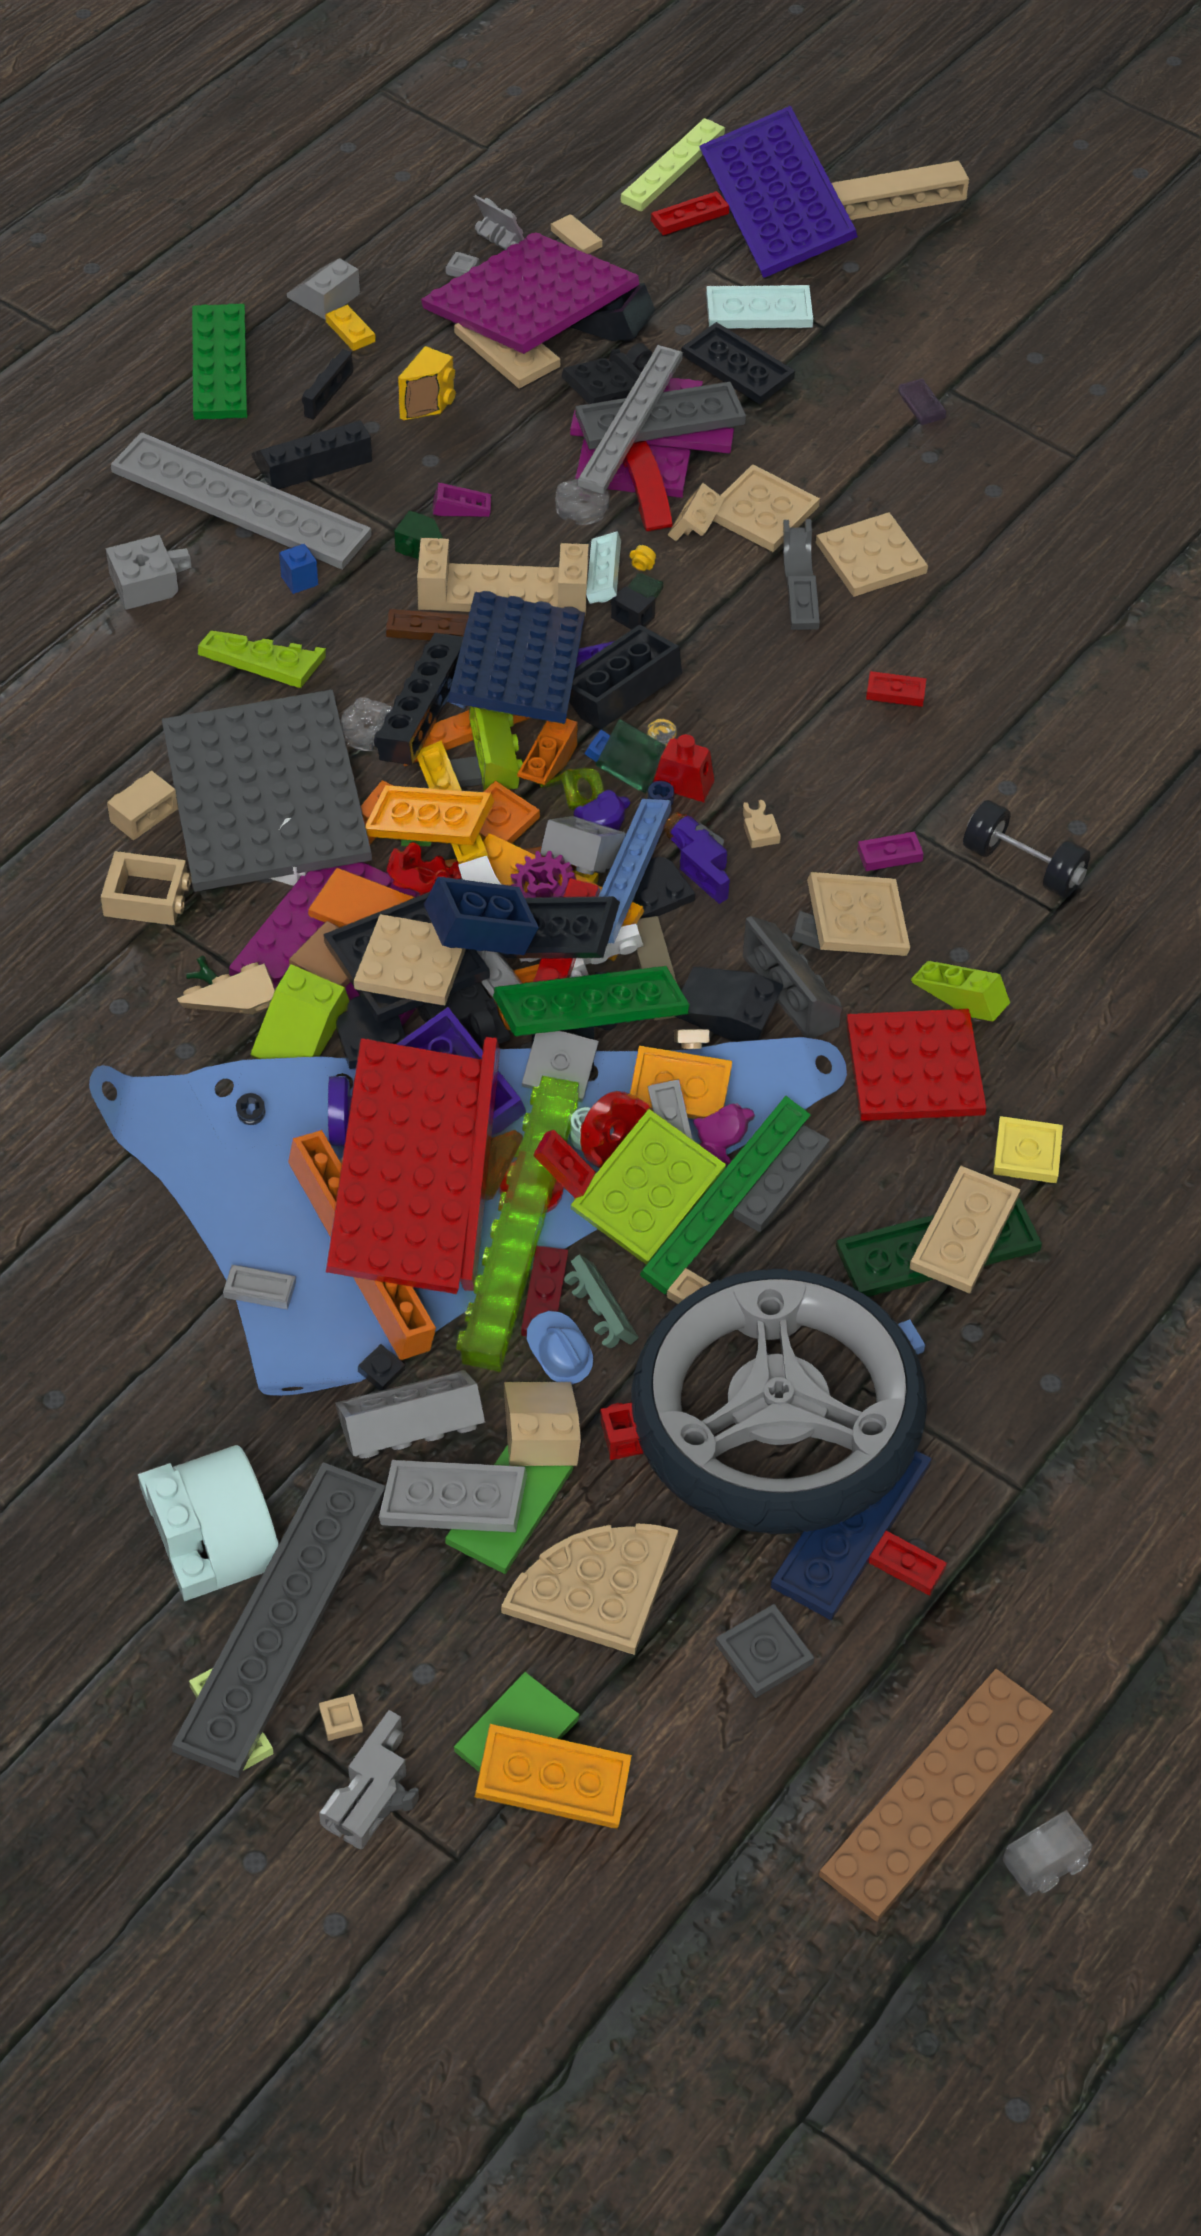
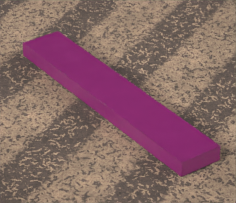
[570,410,734,453]

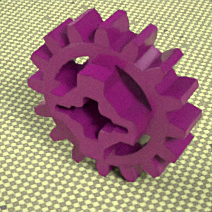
[510,851,577,898]

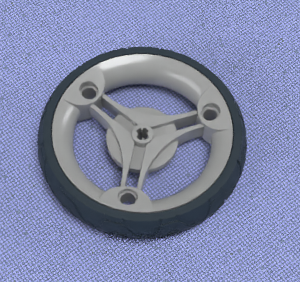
[631,1269,927,1534]

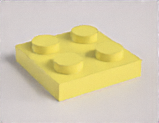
[993,1116,1063,1183]

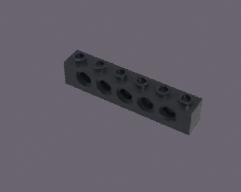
[374,633,463,765]

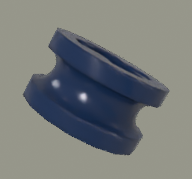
[648,781,674,806]

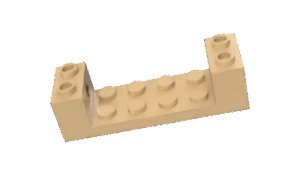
[417,538,589,616]

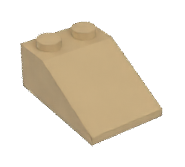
[504,1382,581,1466]

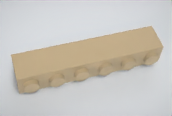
[832,161,969,220]

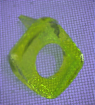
[540,768,604,811]

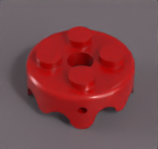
[387,842,462,896]
[580,1091,650,1168]

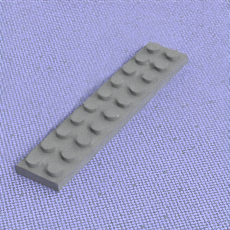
[111,432,372,570]

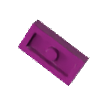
[857,832,924,871]

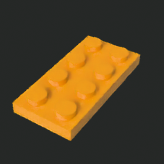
[365,785,494,845]
[474,1724,632,1829]

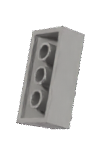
[335,1370,485,1458]

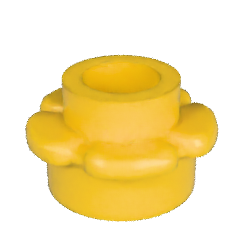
[629,545,656,571]

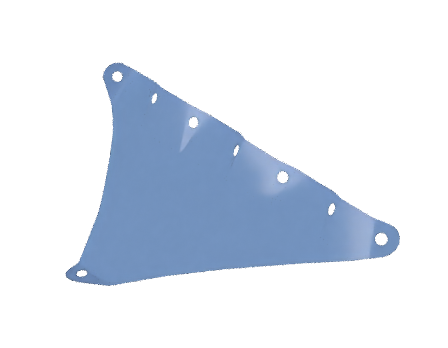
[89,1037,847,1396]

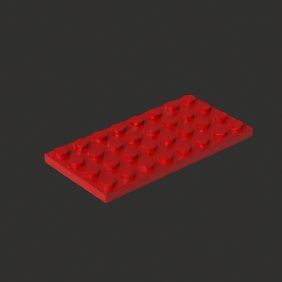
[325,1038,482,1294]

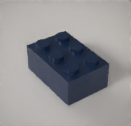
[424,877,539,955]

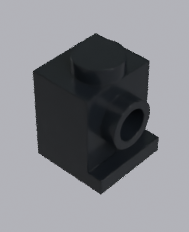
[610,586,656,630]

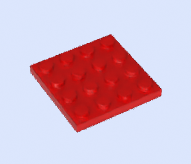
[846,1009,986,1121]

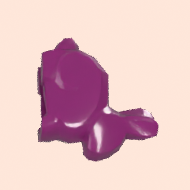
[693,1103,755,1174]

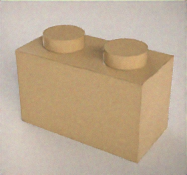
[107,771,178,840]

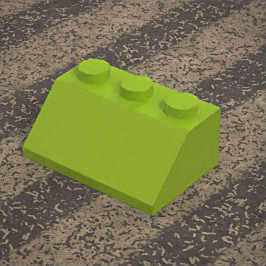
[469,706,523,791]

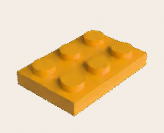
[630,1046,732,1119]

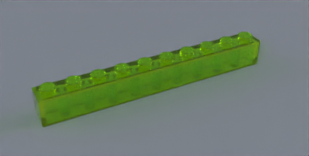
[457,1075,580,1372]

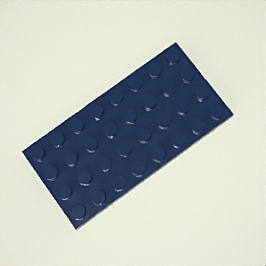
[448,591,585,724]

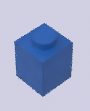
[279,543,318,594]

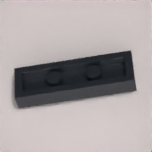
[302,349,353,420]

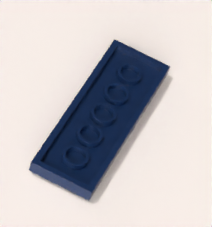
[771,1451,932,1621]

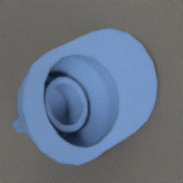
[527,1311,593,1385]

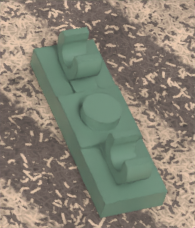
[564,1254,639,1348]

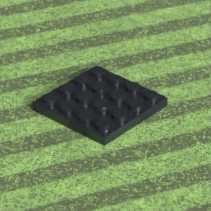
[323,892,490,1023]

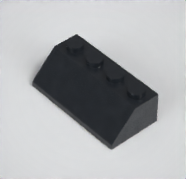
[252,420,372,489]
[569,624,682,730]

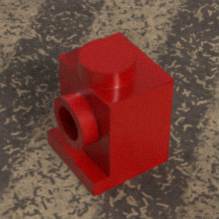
[601,1403,643,1460]

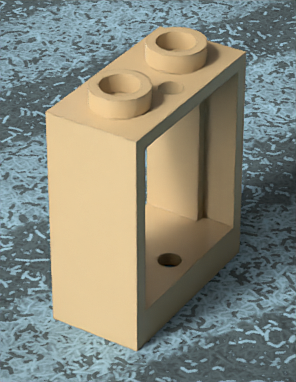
[101,851,191,925]

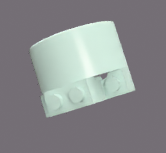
[138,1445,279,1601]

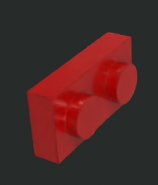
[866,671,927,707]
[533,1129,596,1198]
[868,1530,947,1596]

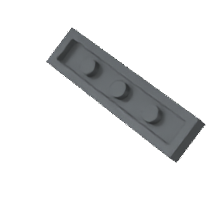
[733,1125,830,1232]

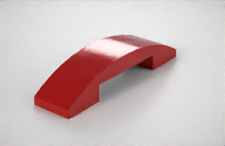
[623,440,673,531]

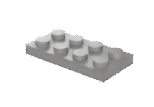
[379,1460,527,1532]

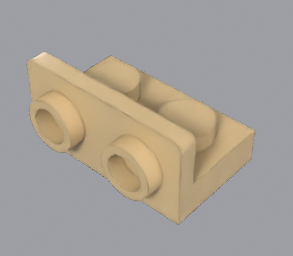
[668,483,724,541]

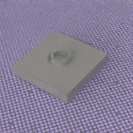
[522,1031,599,1102]

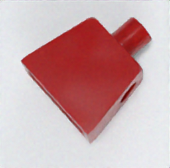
[653,734,714,802]

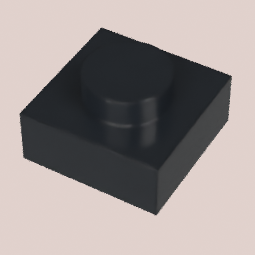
[358,1344,405,1391]

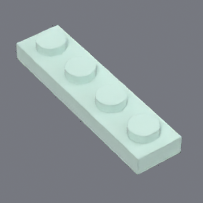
[586,531,621,604]

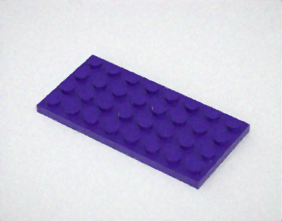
[699,106,858,278]

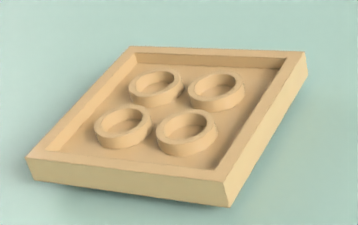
[713,464,820,552]
[816,512,928,597]
[807,872,910,956]
[354,914,466,1006]

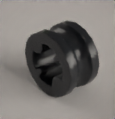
[236,1093,265,1125]

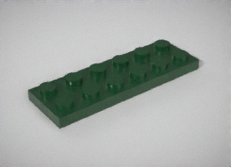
[836,1197,1042,1297]

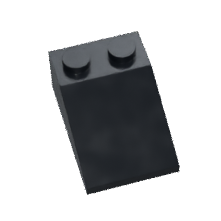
[570,283,655,342]
[675,967,784,1042]

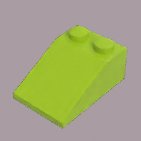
[251,964,350,1059]

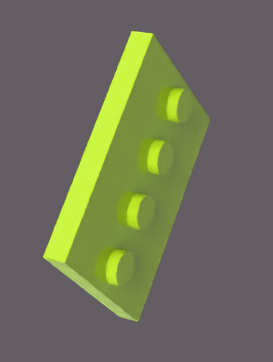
[570,1109,726,1265]

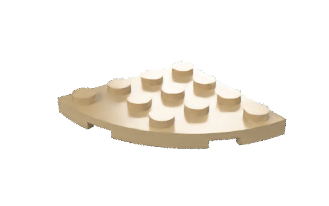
[501,1523,678,1655]

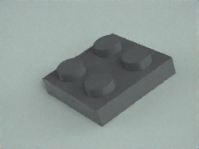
[715,1604,814,1698]

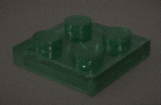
[595,719,666,794]

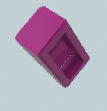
[433,483,491,517]

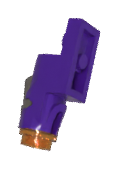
[664,812,730,904]

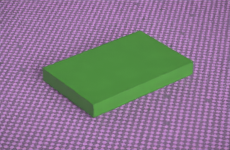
[454,1672,579,1772]

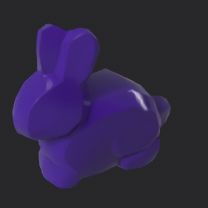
[573,790,631,830]

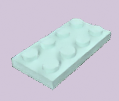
[706,285,813,329]

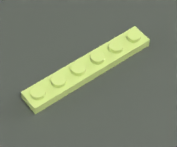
[621,118,725,212]

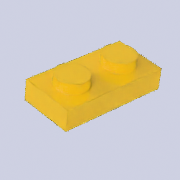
[325,305,375,351]

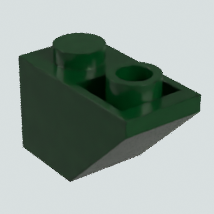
[394,510,443,559]

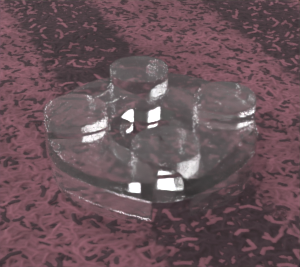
[555,479,610,525]
[341,697,393,751]

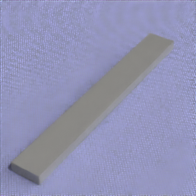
[578,345,683,494]

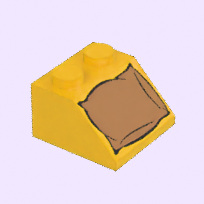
[398,346,456,420]

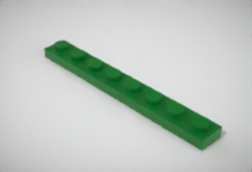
[640,1096,811,1295]

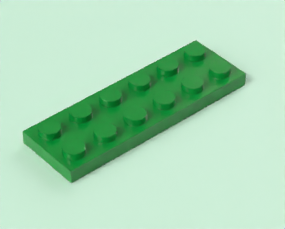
[192,304,247,420]
[493,966,690,1036]

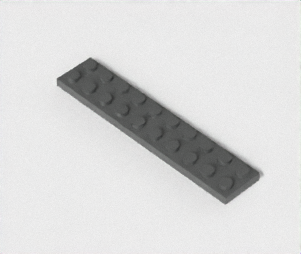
[172,1462,386,1778]

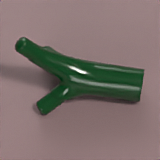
[186,956,219,985]

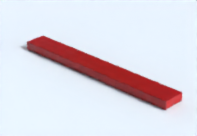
[460,1037,500,1291]

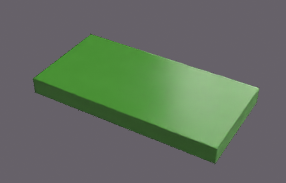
[445,1445,574,1574]

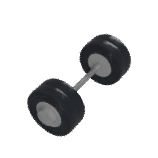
[963,800,1091,898]

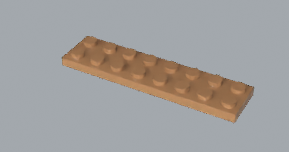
[819,1669,1053,1922]

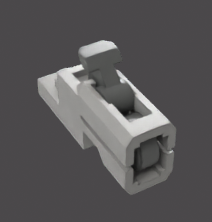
[319,1710,419,1849]

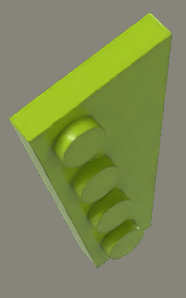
[198,631,326,688]

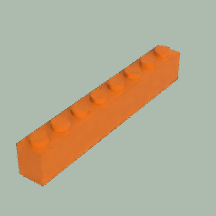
[288,1130,436,1360]

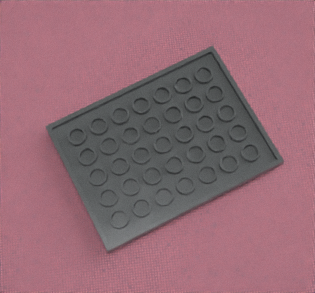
[162,689,372,892]

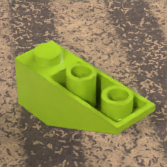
[911,961,1010,1022]

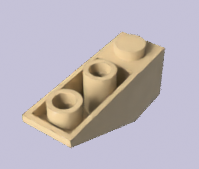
[177,963,276,1014]

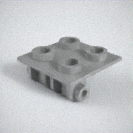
[474,195,524,250]

